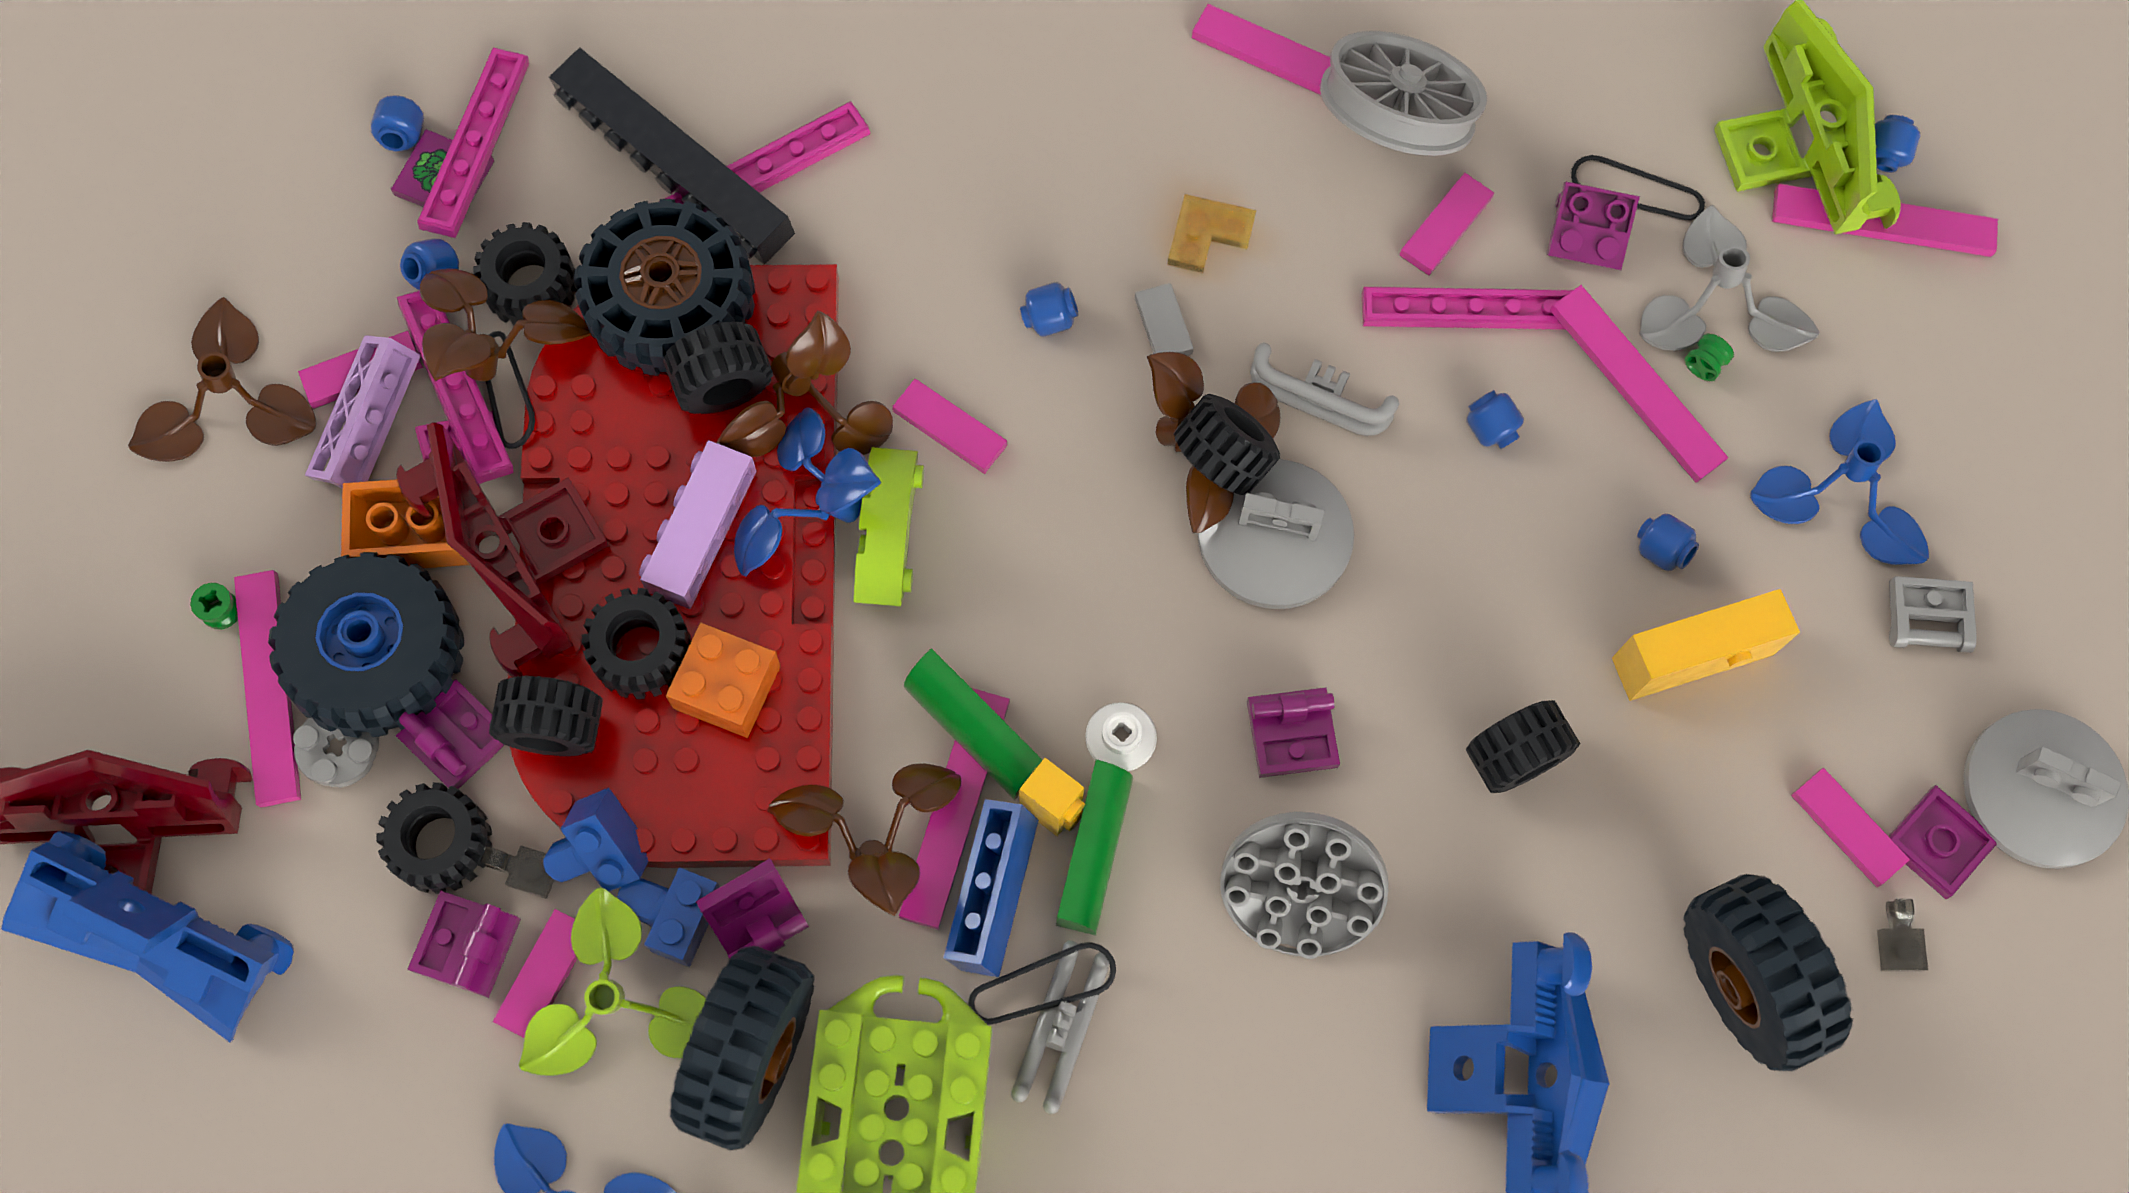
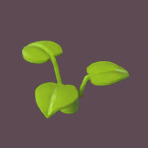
[519,888,706,1076]

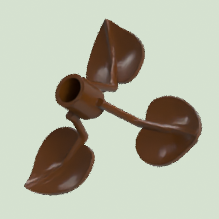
[420,269,591,381]
[128,297,316,462]
[717,311,893,457]
[1147,352,1280,534]
[768,763,961,916]

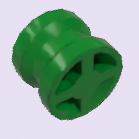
[1685,333,1734,382]
[190,583,238,630]

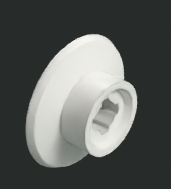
[1085,702,1157,771]

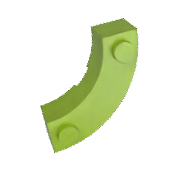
[854,447,924,606]

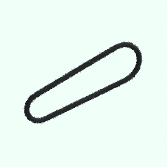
[1571,155,1705,221]
[485,331,535,449]
[968,942,1117,1025]

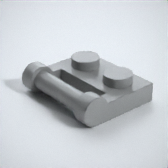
[1889,576,1977,653]

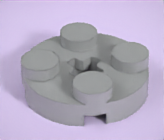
[293,718,379,787]

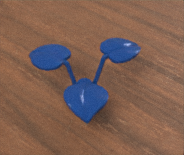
[1750,399,1929,565]
[734,408,881,577]
[494,1124,676,1193]

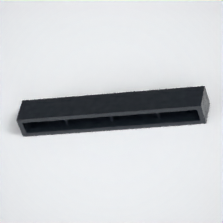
[549,47,795,265]

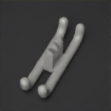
[1250,343,1399,436]
[1011,941,1110,1114]

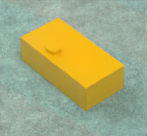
[1612,589,1800,701]

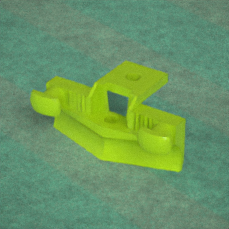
[1714,0,1901,234]

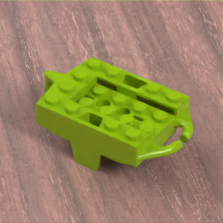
[796,975,992,1193]

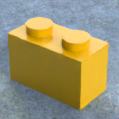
[1019,758,1085,837]

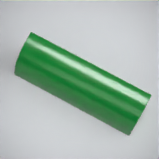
[904,648,1042,800]
[1056,759,1133,935]

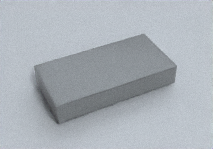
[1135,283,1194,355]

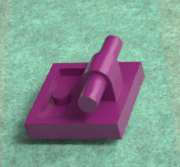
[1546,182,1640,270]
[395,679,505,789]
[1247,687,1340,778]
[696,859,809,959]
[407,890,521,998]

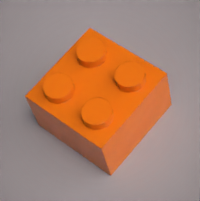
[666,622,781,738]

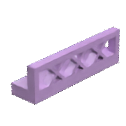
[305,335,421,489]

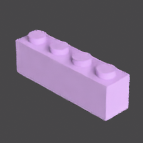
[639,440,757,609]

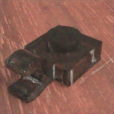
[481,845,555,899]
[1877,899,1928,972]

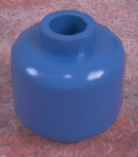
[371,95,424,151]
[1875,115,1920,172]
[400,238,459,290]
[1020,282,1078,337]
[1466,390,1524,449]
[1637,514,1699,571]

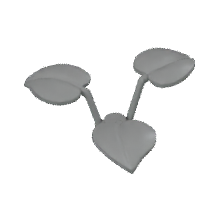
[1640,205,1819,352]

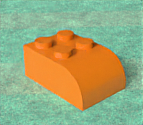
[341,479,470,568]

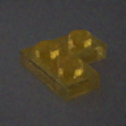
[1167,194,1257,273]

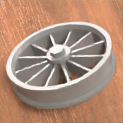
[1320,31,1487,156]

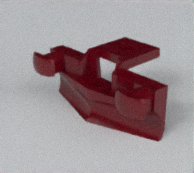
[396,422,609,677]
[0,750,253,894]

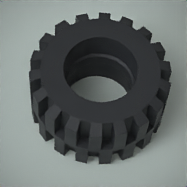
[473,222,577,326]
[663,322,773,414]
[1174,394,1280,495]
[582,588,691,699]
[489,676,603,756]
[1466,700,1580,793]
[376,782,493,894]

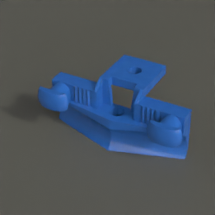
[1,831,294,1042]
[1427,932,1609,1193]

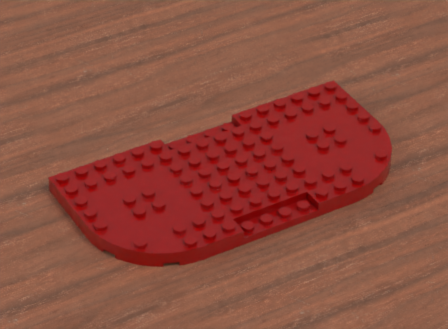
[508,264,839,868]

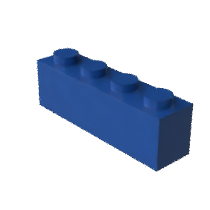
[943,799,1039,978]

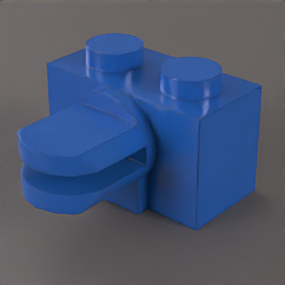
[543,788,648,892]
[617,867,720,968]

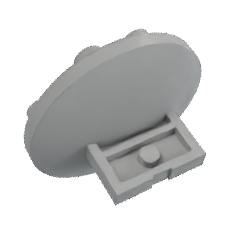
[1198,459,1354,609]
[1964,709,2129,868]
[1220,812,1388,959]

